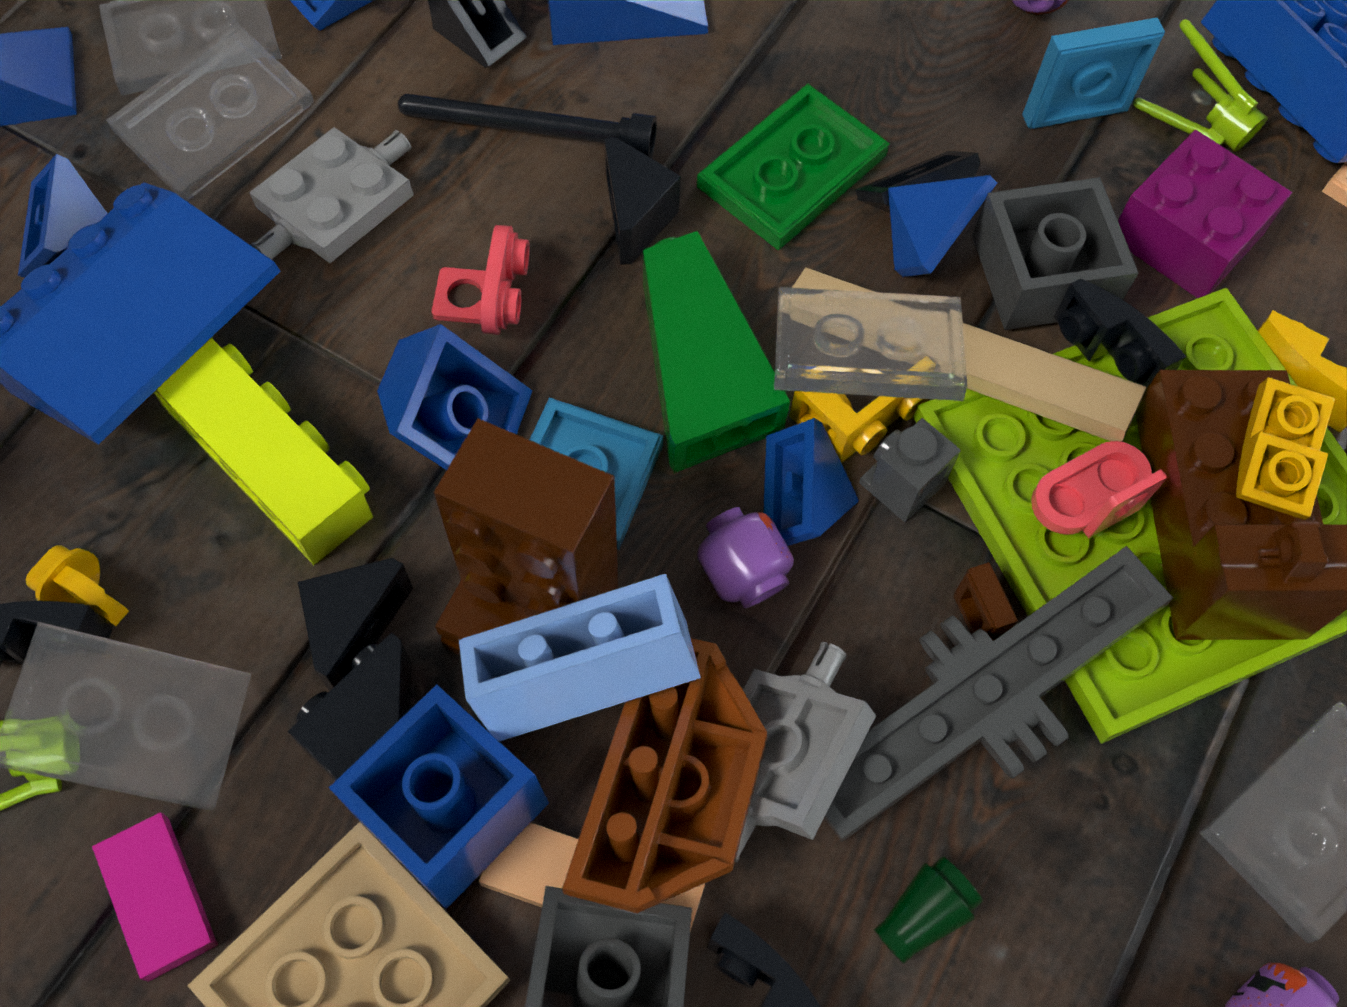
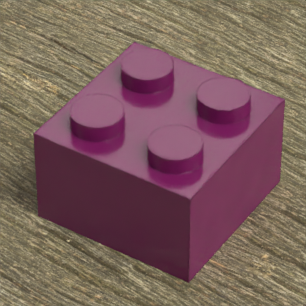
[1118,129,1293,298]

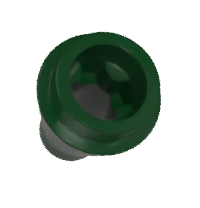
[874,856,983,965]

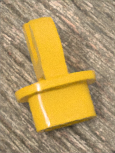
[26,545,129,626]

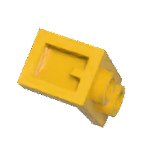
[789,360,935,463]

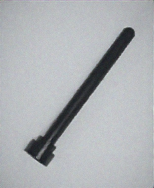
[398,94,657,159]

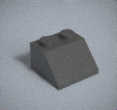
[525,886,692,1007]

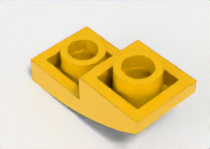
[1258,310,1347,433]
[1236,377,1335,520]

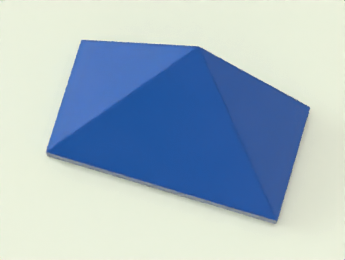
[18,154,108,278]
[888,175,997,277]
[763,418,859,546]

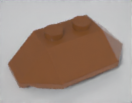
[562,638,768,913]

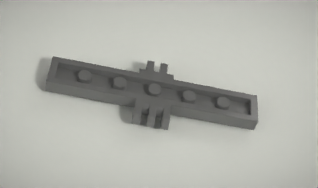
[824,546,1173,842]

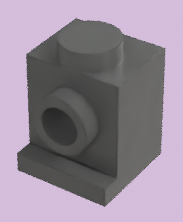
[859,418,961,522]

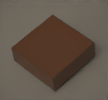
[953,562,1018,641]

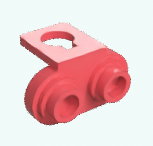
[432,225,530,335]
[1031,441,1168,539]

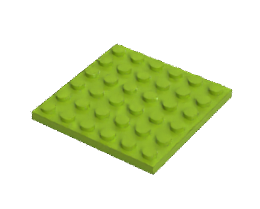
[913,287,1347,744]

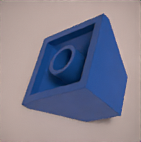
[0,27,77,126]
[377,324,533,470]

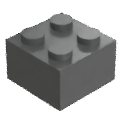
[972,177,1138,330]

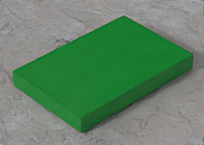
[696,83,890,251]

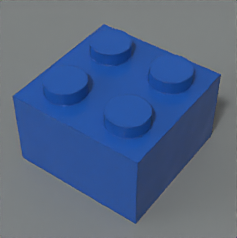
[329,685,549,909]

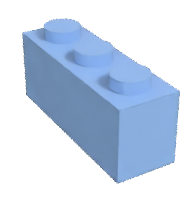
[459,574,701,742]

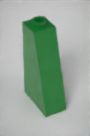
[643,231,790,473]

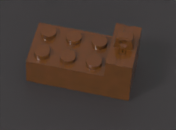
[1135,370,1347,640]
[434,418,618,656]

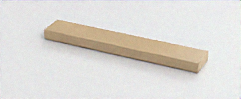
[779,267,1146,442]

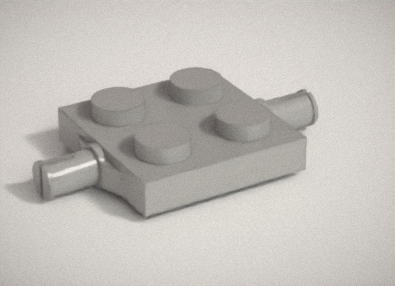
[249,127,414,263]
[735,642,876,862]

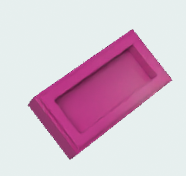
[92,812,218,982]

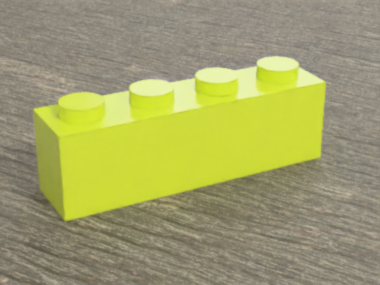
[154,338,373,566]

